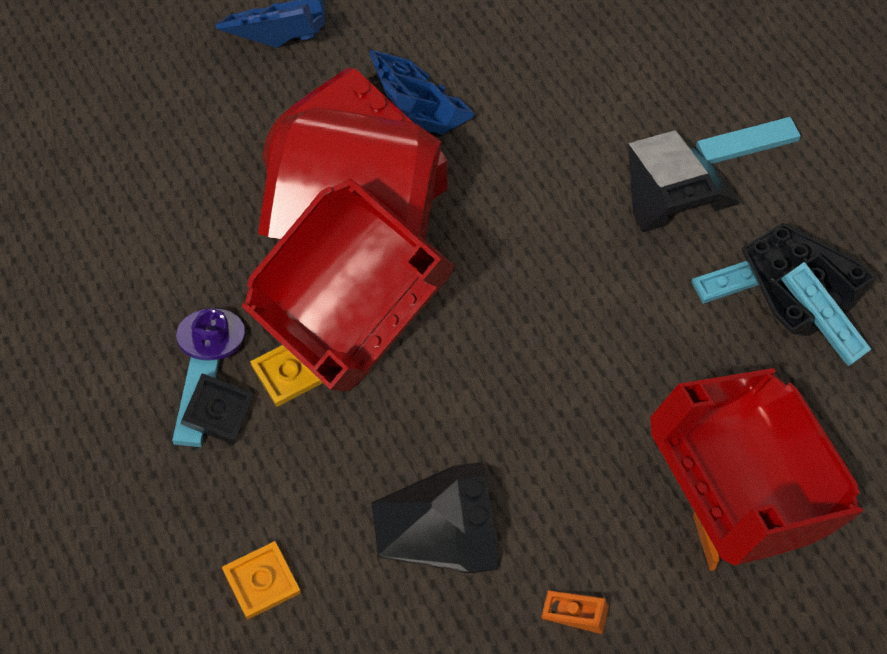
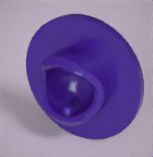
[176,308,245,361]

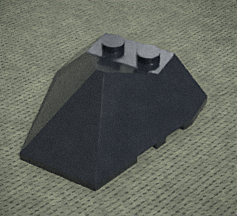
[372,462,498,573]

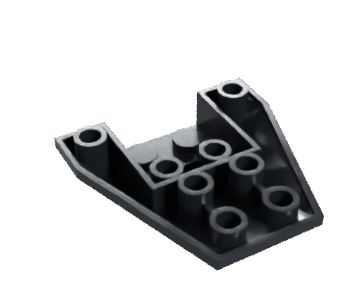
[628,130,739,233]
[742,223,876,336]

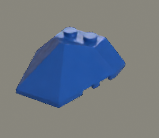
[215,0,325,48]
[369,49,475,134]

